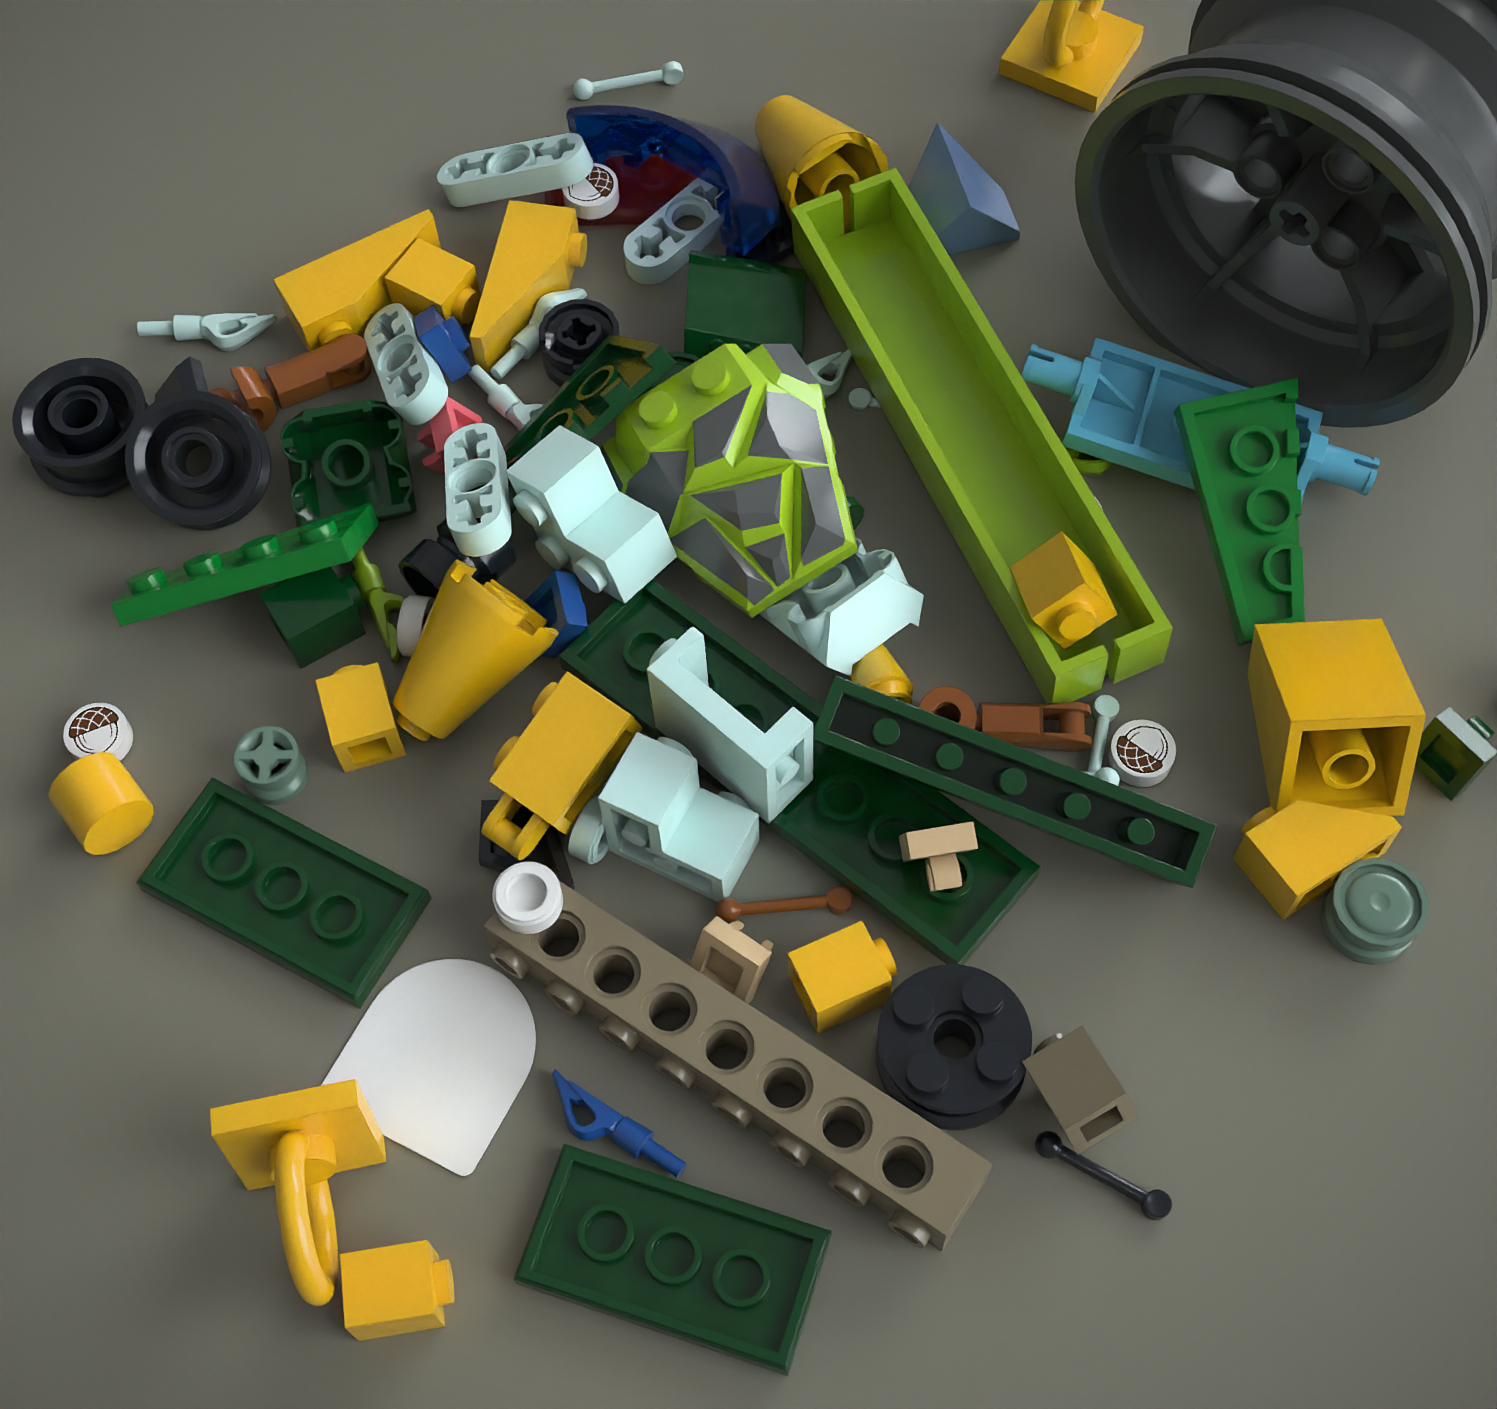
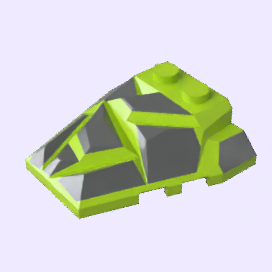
[600,344,858,618]

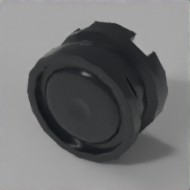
[539,299,620,387]

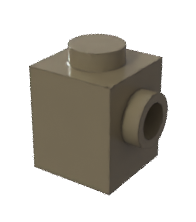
[1022,1025,1138,1154]

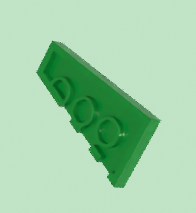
[1174,378,1305,646]
[110,502,379,627]

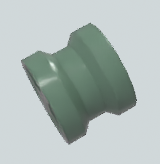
[233,726,309,805]

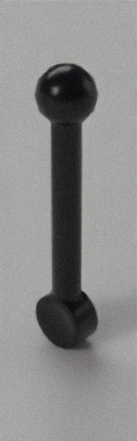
[1035,1131,1172,1220]

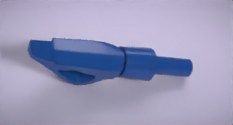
[552,1069,687,1178]

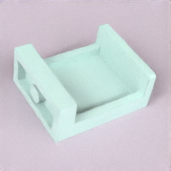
[647,627,813,824]

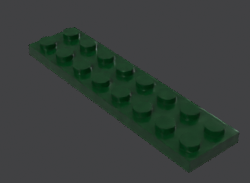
[559,580,1041,965]

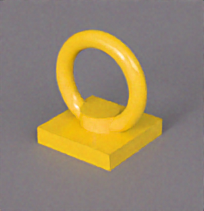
[999,0,1144,113]
[210,1079,387,1306]

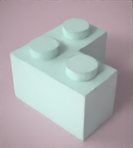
[505,425,677,604]
[598,732,760,902]

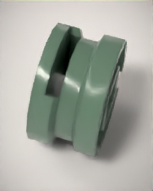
[1321,857,1429,965]

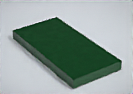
[136,777,432,1009]
[514,1144,832,1376]

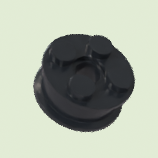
[12,358,149,498]
[125,390,271,530]
[876,964,1032,1131]

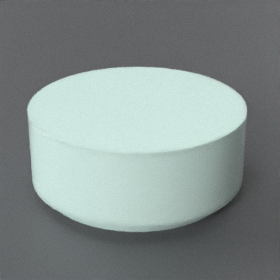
[568,795,609,865]

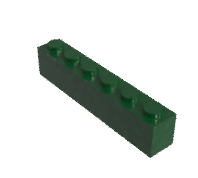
[813,675,1217,888]

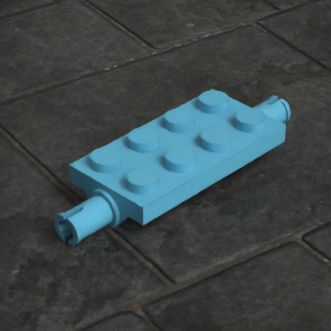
[1021,337,1380,503]

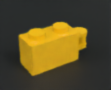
[481,671,642,861]

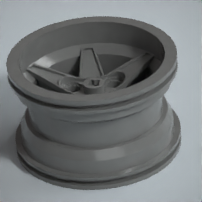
[1075,0,1497,428]

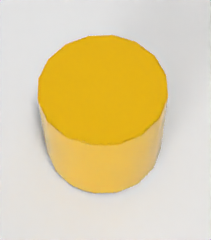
[48,752,154,855]

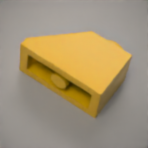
[1233,799,1402,920]

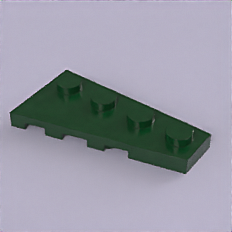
[469,334,677,515]

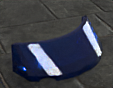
[566,105,781,256]

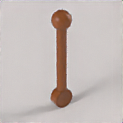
[715,886,853,924]

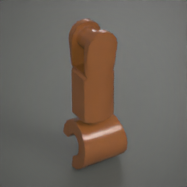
[208,333,371,433]
[918,686,1092,752]

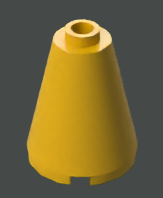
[754,95,889,233]
[392,559,559,742]

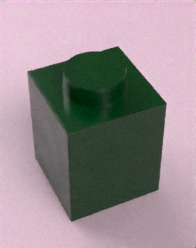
[259,567,367,669]

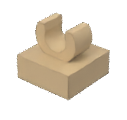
[899,821,978,892]
[689,916,773,1004]

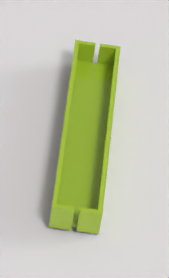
[791,167,1173,703]

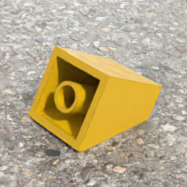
[1247,618,1426,816]

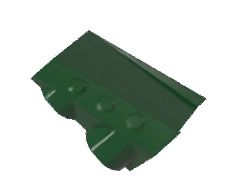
[684,250,806,360]
[280,399,417,527]

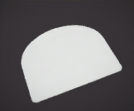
[321,959,536,1176]

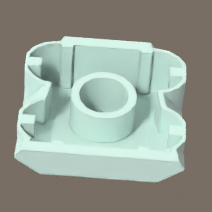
[759,538,924,676]

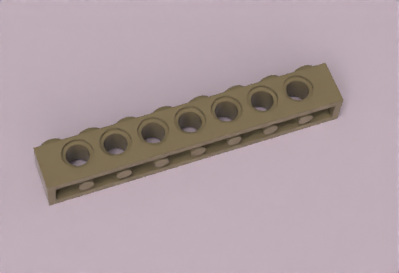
[483,880,992,1251]

